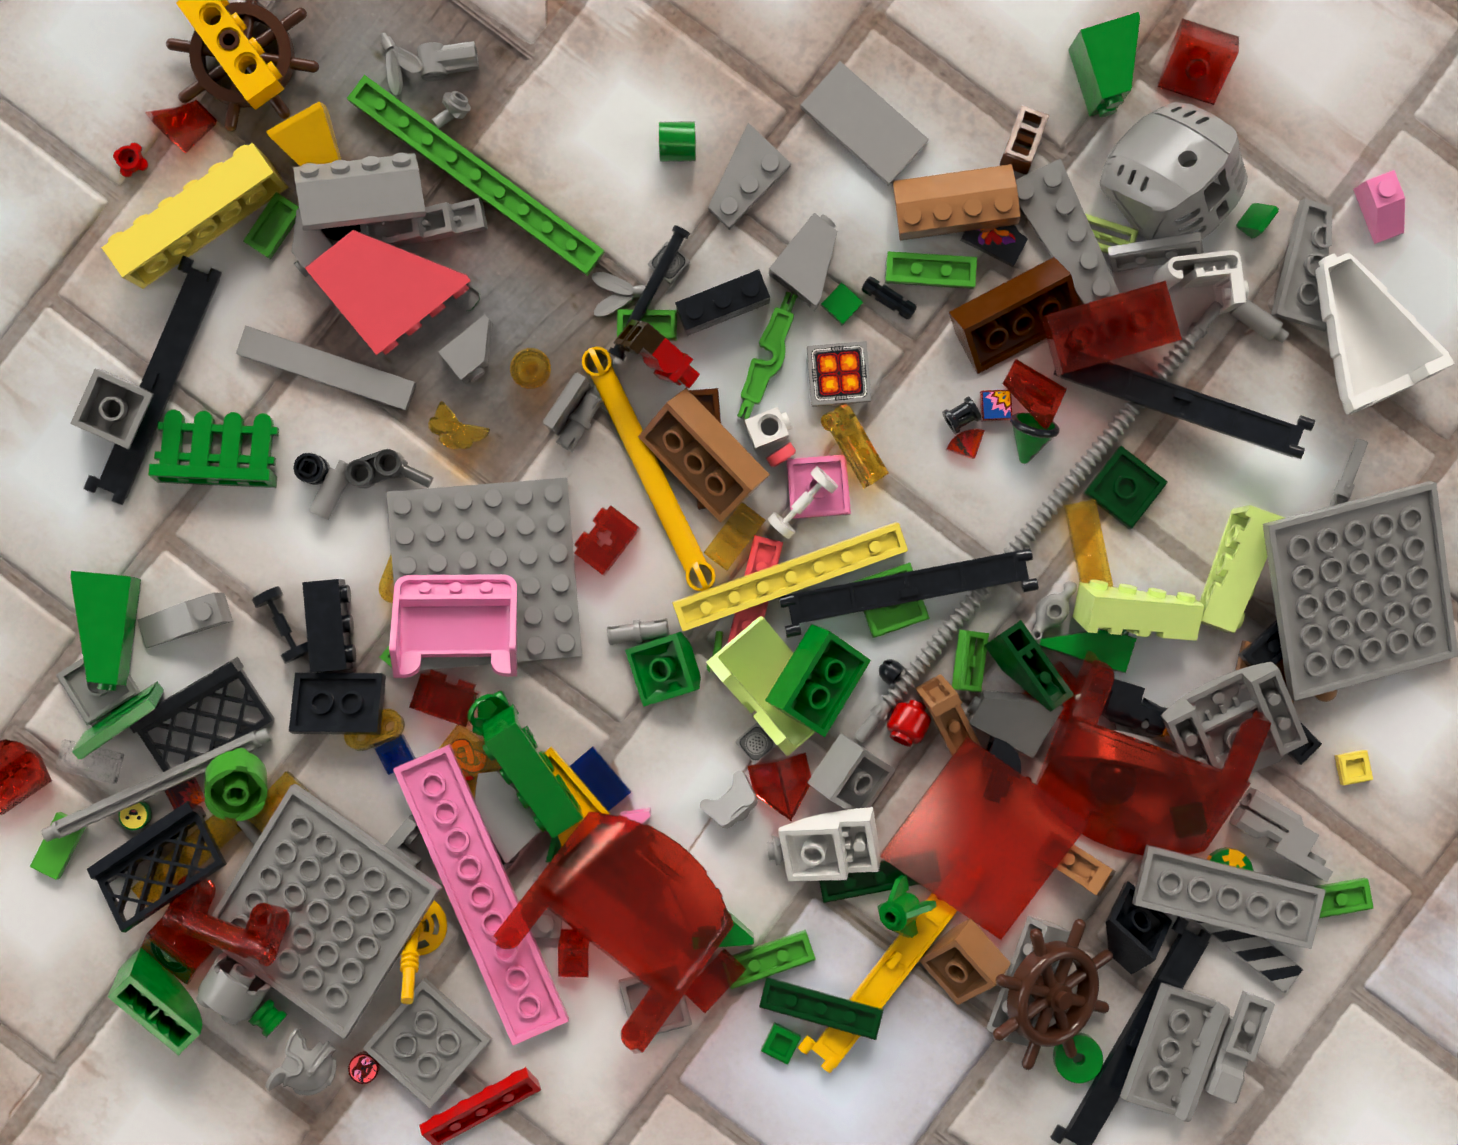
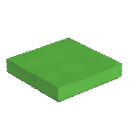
[854,562,930,638]

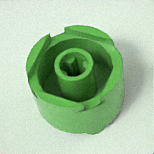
[204,748,268,821]

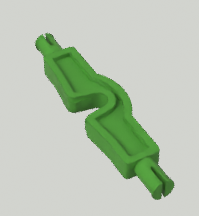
[737,292,798,420]

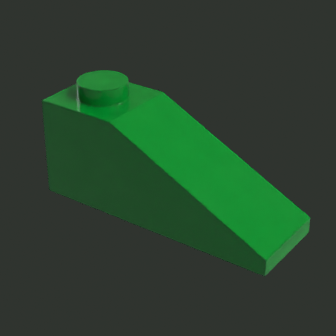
[1036,629,1137,673]

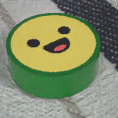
[118,801,152,830]

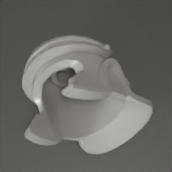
[265,1028,337,1096]

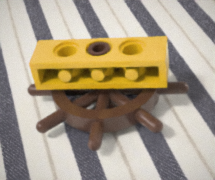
[166,0,319,132]

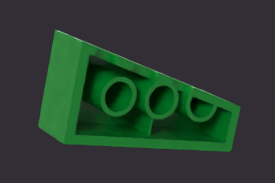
[482,704,584,838]

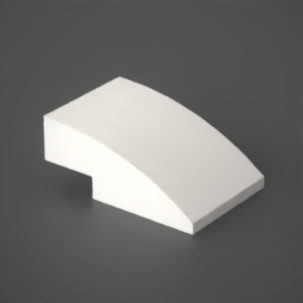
[778,807,881,881]

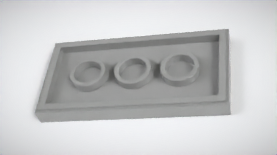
[800,61,929,186]

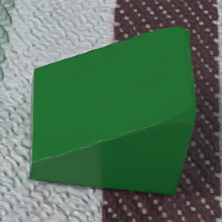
[1236,203,1279,239]

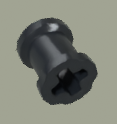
[942,396,982,435]

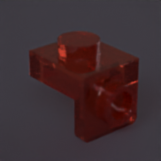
[558,929,590,978]

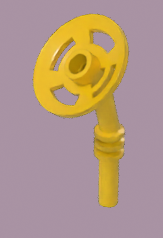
[400,900,448,1004]

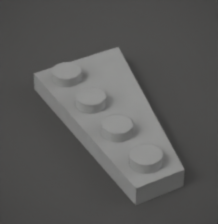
[1271,198,1332,332]

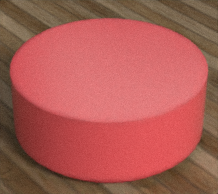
[766,442,796,468]

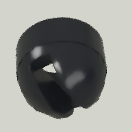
[879,659,905,686]

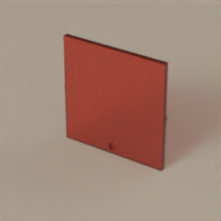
[880,737,1089,940]

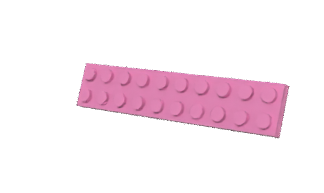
[393,744,569,1045]

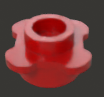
[113,143,148,177]

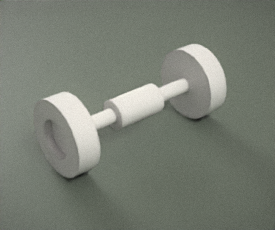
[767,466,838,539]

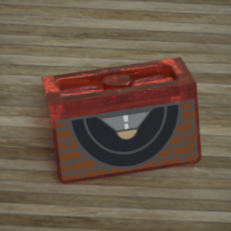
[141,913,214,985]

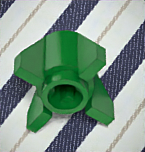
[877,875,937,938]

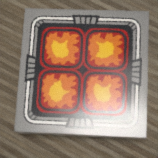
[807,341,871,407]

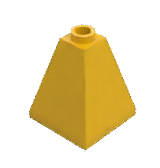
[266,101,341,166]

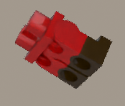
[613,319,700,388]

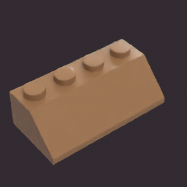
[893,164,1021,241]
[638,388,770,523]

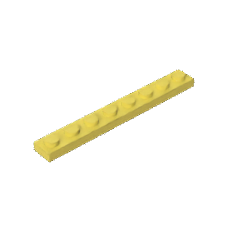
[672,522,908,632]

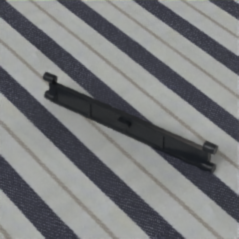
[83,256,222,505]
[1053,337,1315,460]
[779,548,1039,638]
[1050,916,1212,1145]

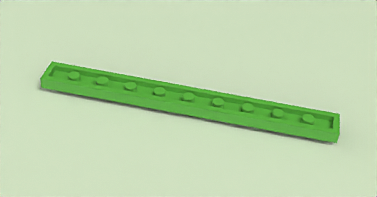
[347,75,605,276]

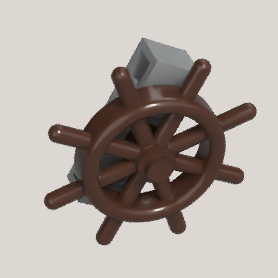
[986,916,1113,1070]

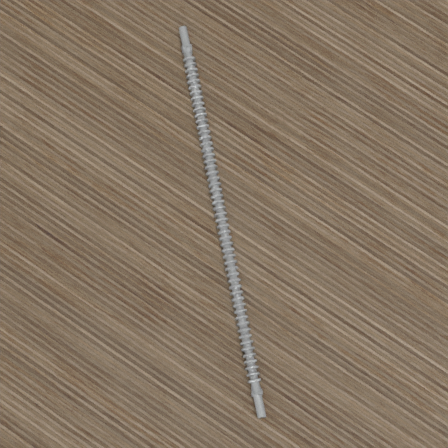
[853,301,1223,743]

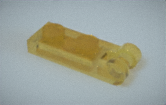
[821,404,889,489]

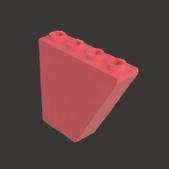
[305,230,471,355]

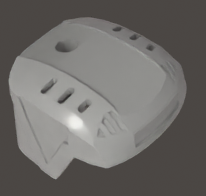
[1100,102,1248,240]

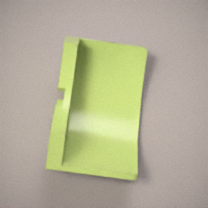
[706,616,815,757]

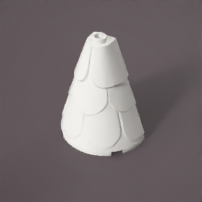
[1315,252,1455,415]

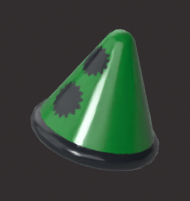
[1010,412,1060,464]

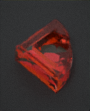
[946,429,985,459]

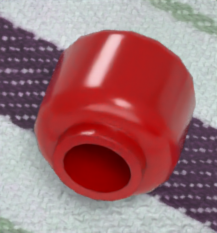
[887,700,931,747]

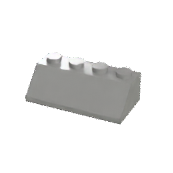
[293,153,426,231]

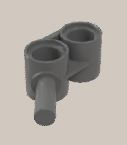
[345,449,433,488]

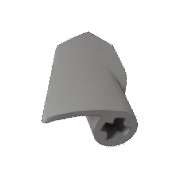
[474,771,541,863]

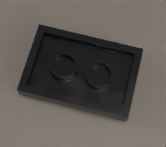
[289,673,386,735]

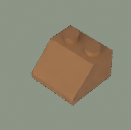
[919,918,1011,1005]

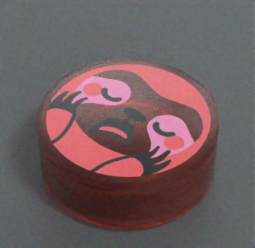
[348,1051,380,1084]

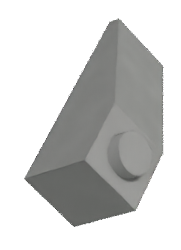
[137,592,233,648]

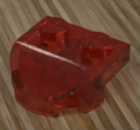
[0,739,52,815]

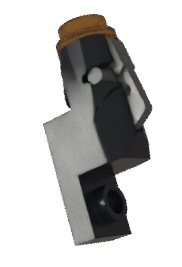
[1078,670,1170,738]

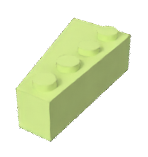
[1199,505,1285,633]
[1072,580,1205,641]

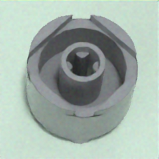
[196,953,271,1025]

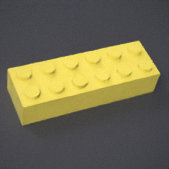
[101,143,289,289]

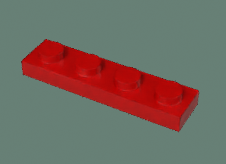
[419,1067,541,1145]

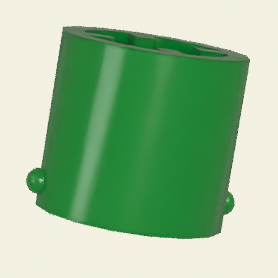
[659,121,696,162]

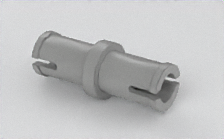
[556,391,603,452]
[607,618,669,645]

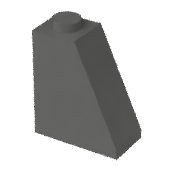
[967,690,1064,758]

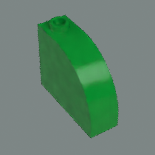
[108,947,202,1056]

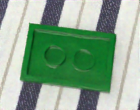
[72,682,164,760]

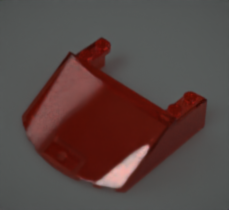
[1034,651,1272,855]
[490,812,734,1054]

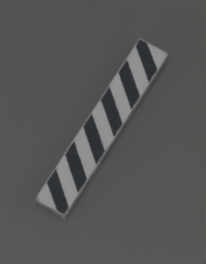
[1194,920,1304,993]

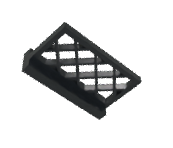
[130,656,275,772]
[87,801,227,933]

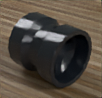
[293,453,330,485]

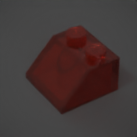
[1158,18,1239,105]

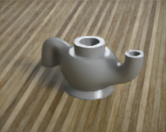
[1031,581,1077,640]

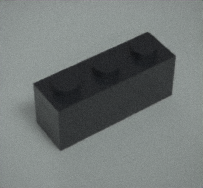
[675,269,770,336]
[302,579,356,673]

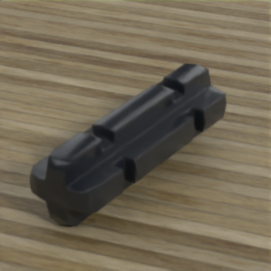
[862,276,917,319]

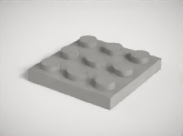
[363,978,492,1108]

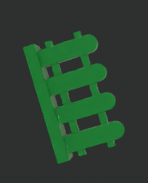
[148,409,279,488]

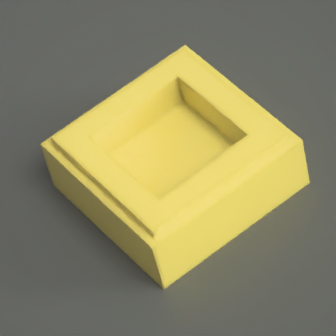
[1334,750,1373,785]

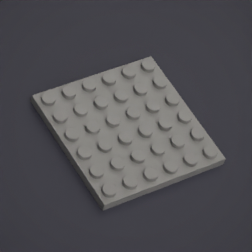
[386,478,582,670]
[1263,481,1458,701]
[200,784,442,1039]

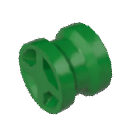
[248,999,288,1038]

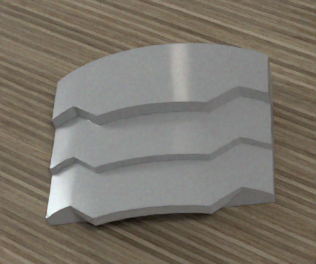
[1161,662,1309,796]

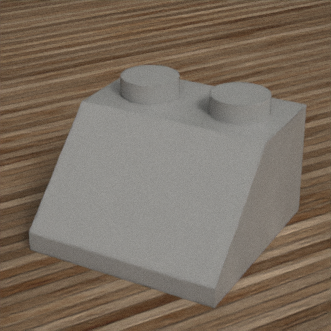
[70,368,154,449]
[807,733,895,810]

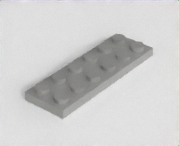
[1132,844,1326,949]

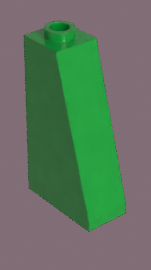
[70,571,141,691]

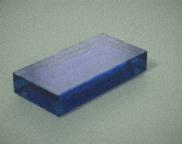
[570,746,632,812]

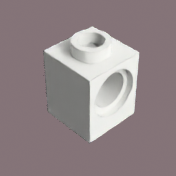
[744,407,792,451]

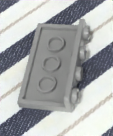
[1120,982,1230,1122]

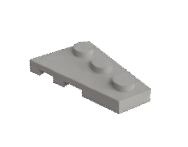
[708,123,791,230]

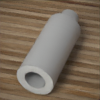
[1230,298,1289,343]
[309,460,348,520]

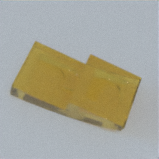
[704,502,766,571]

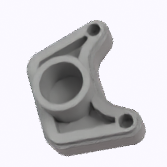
[700,771,758,829]

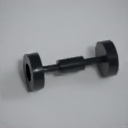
[252,586,308,664]

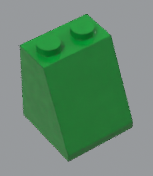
[1068,12,1140,117]

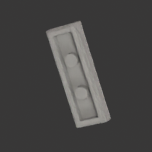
[1108,232,1203,273]

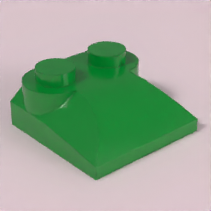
[625,632,701,707]

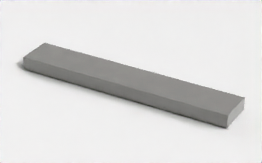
[236,325,417,411]

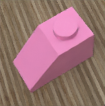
[1353,170,1405,244]

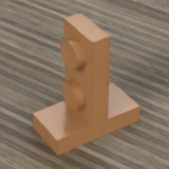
[915,674,980,759]
[1036,830,1116,896]

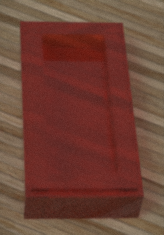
[683,948,746,1013]

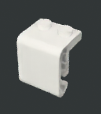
[1153,250,1249,314]

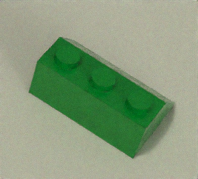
[765,624,871,737]

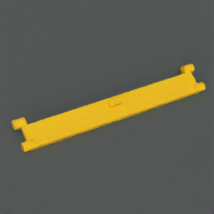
[798,845,987,1073]

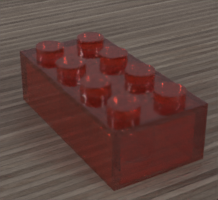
[1041,280,1182,377]

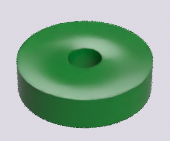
[1053,1032,1103,1083]

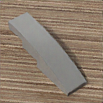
[360,198,488,246]

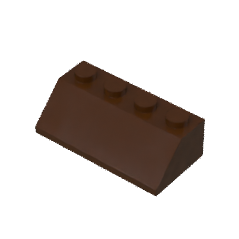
[949,257,1082,374]

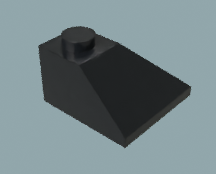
[1105,881,1172,975]

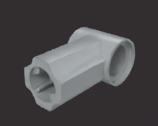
[417,41,479,81]

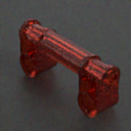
[163,875,290,966]

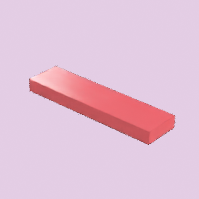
[727,535,783,644]

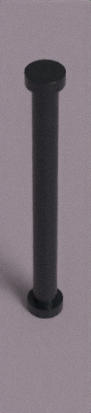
[608,225,690,361]

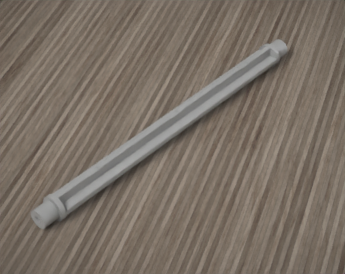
[41,728,272,842]

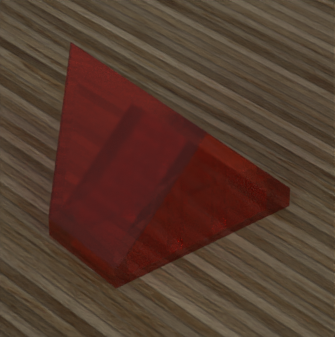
[145,100,217,154]
[748,752,811,821]

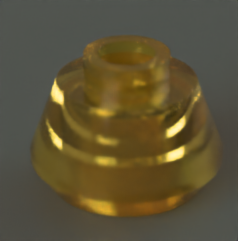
[510,348,551,389]

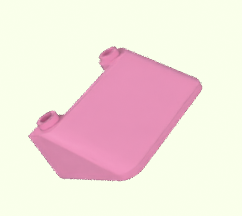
[389,574,517,678]

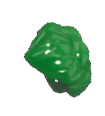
[468,691,509,736]

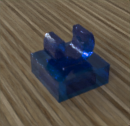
[375,734,416,775]

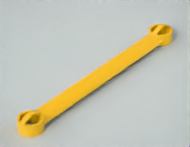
[582,347,716,591]

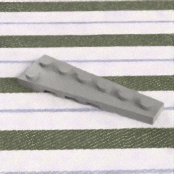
[1016,159,1133,336]

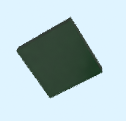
[1083,446,1168,529]

